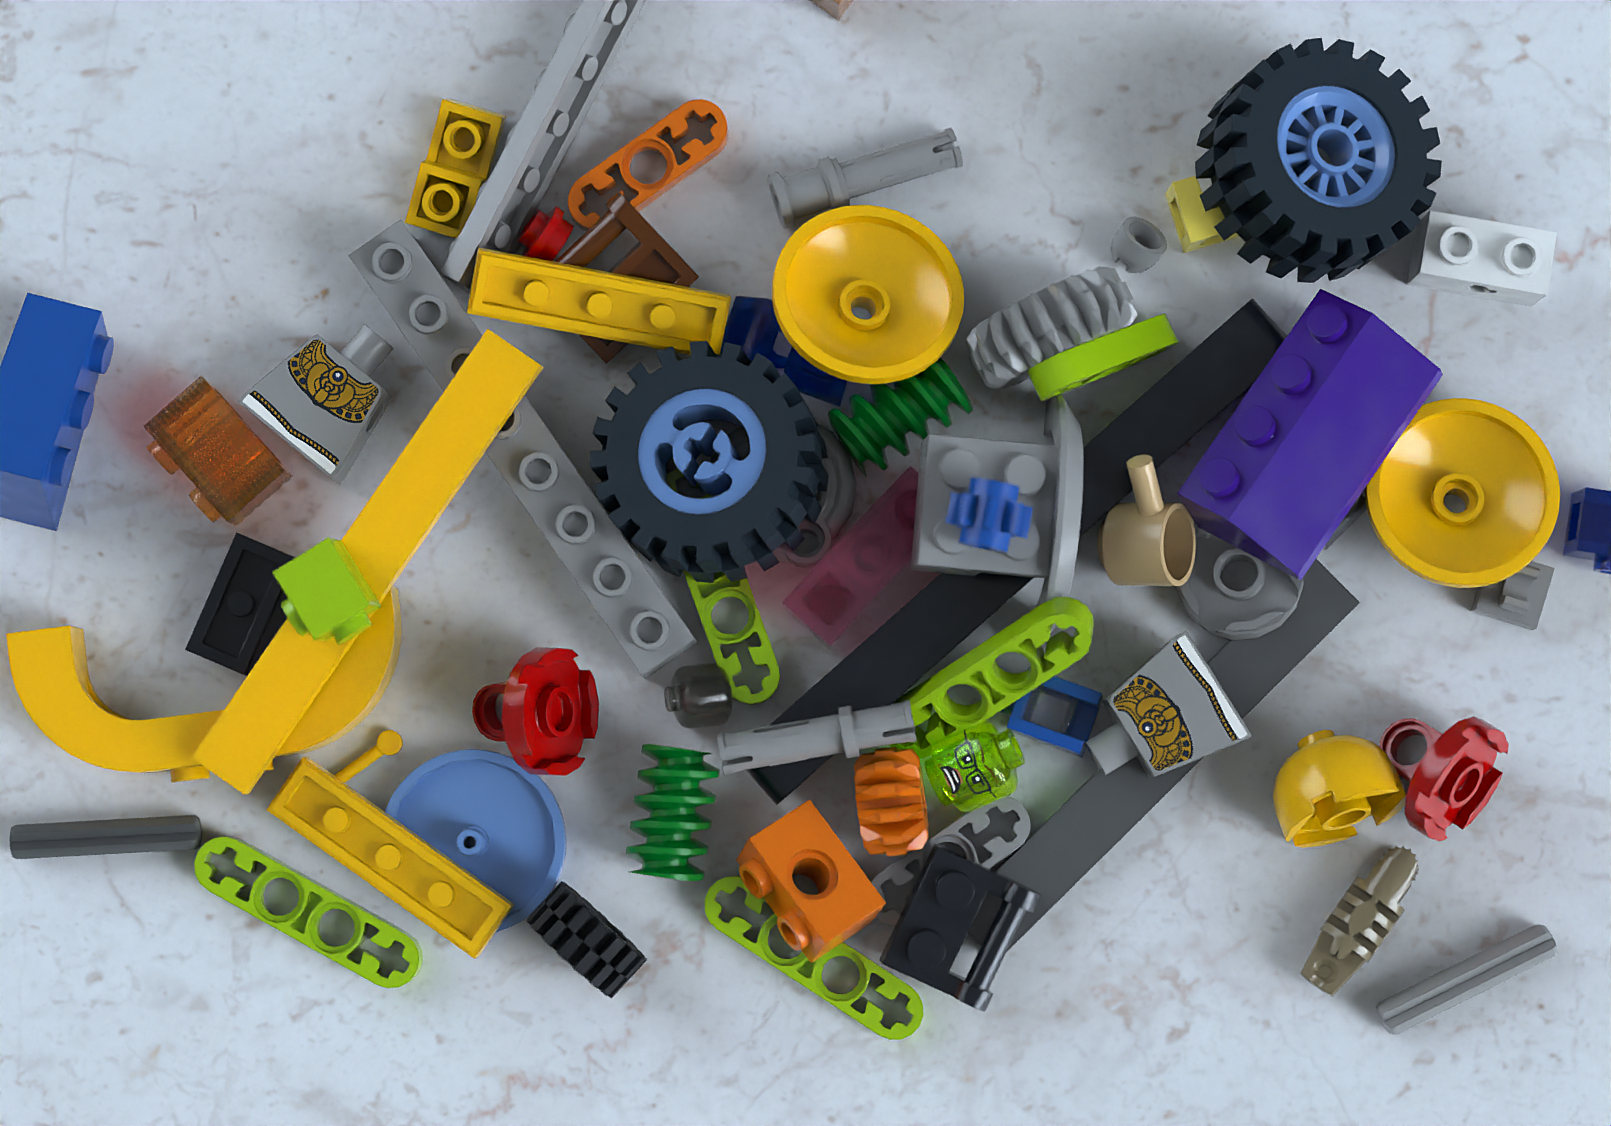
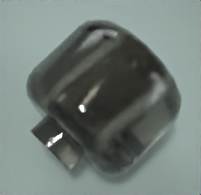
[664,663,732,729]

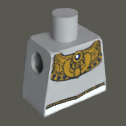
[238,324,394,485]
[1085,631,1252,777]

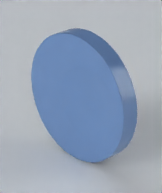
[385,749,567,932]

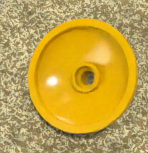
[772,205,964,384]
[1365,398,1560,588]

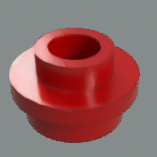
[517,206,574,261]

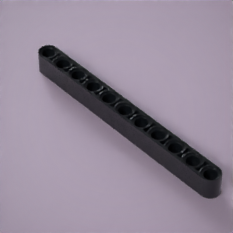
[746,298,1287,805]

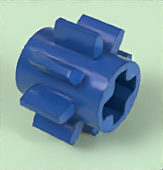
[946,478,1033,553]

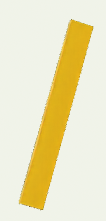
[191,328,543,795]

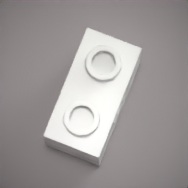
[1407,210,1557,306]

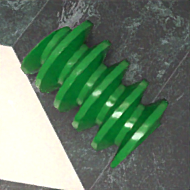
[828,357,973,477]
[626,744,720,882]

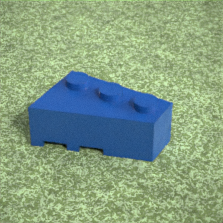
[0,292,114,531]

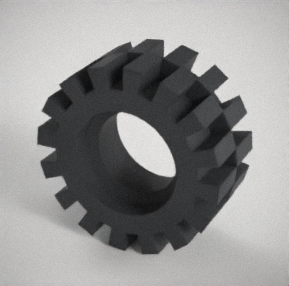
[526,881,647,998]

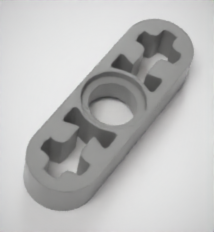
[871,796,1031,926]

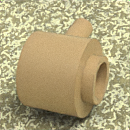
[1097,455,1196,586]

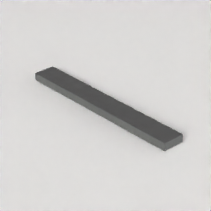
[968,559,1360,951]

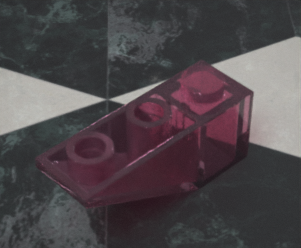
[782,466,919,650]

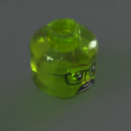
[924,720,1025,813]

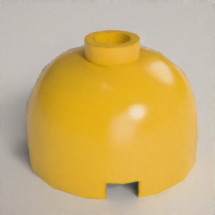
[1273,730,1406,848]

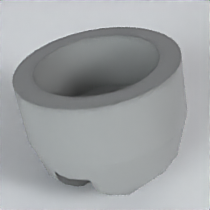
[1110,217,1167,273]

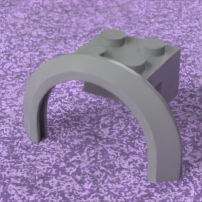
[911,394,1083,632]

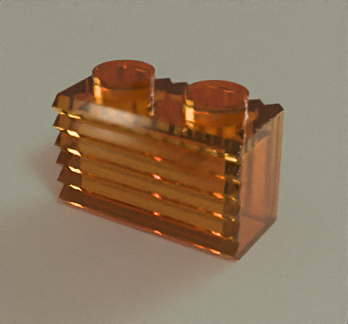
[143,375,293,526]

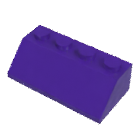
[1177,289,1443,581]

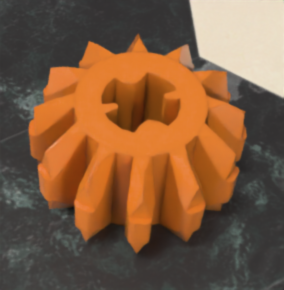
[854,747,929,857]

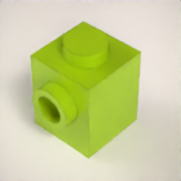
[273,537,381,645]

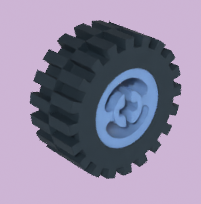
[590,341,829,583]

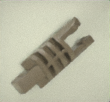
[1301,845,1419,997]

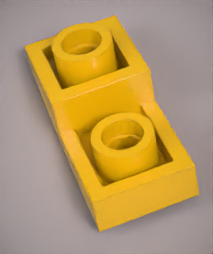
[405,98,507,238]

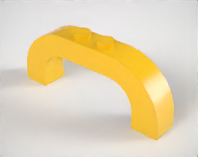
[6,586,402,783]

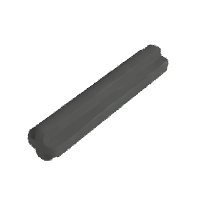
[9,815,202,859]

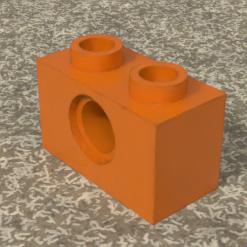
[736,799,886,963]

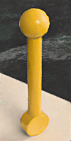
[334,730,403,783]

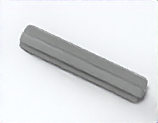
[1376,924,1558,1035]

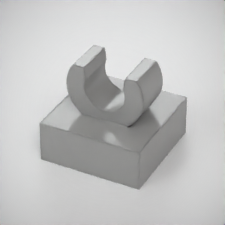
[1471,561,1555,630]

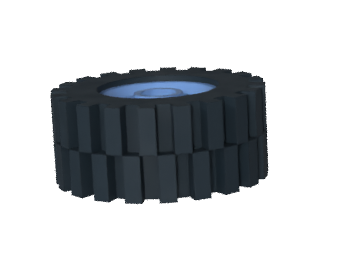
[1195,38,1442,283]

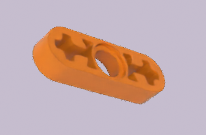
[568,99,728,231]

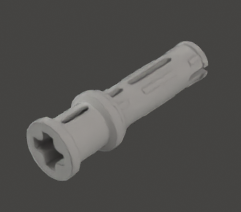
[768,128,963,229]

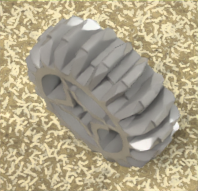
[965,267,1138,389]

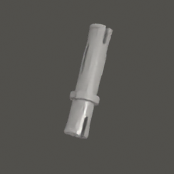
[717,700,917,775]

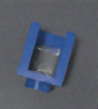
[1000,667,1104,758]

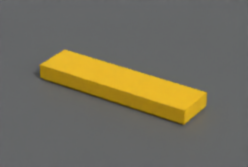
[467,247,731,355]
[266,757,515,959]

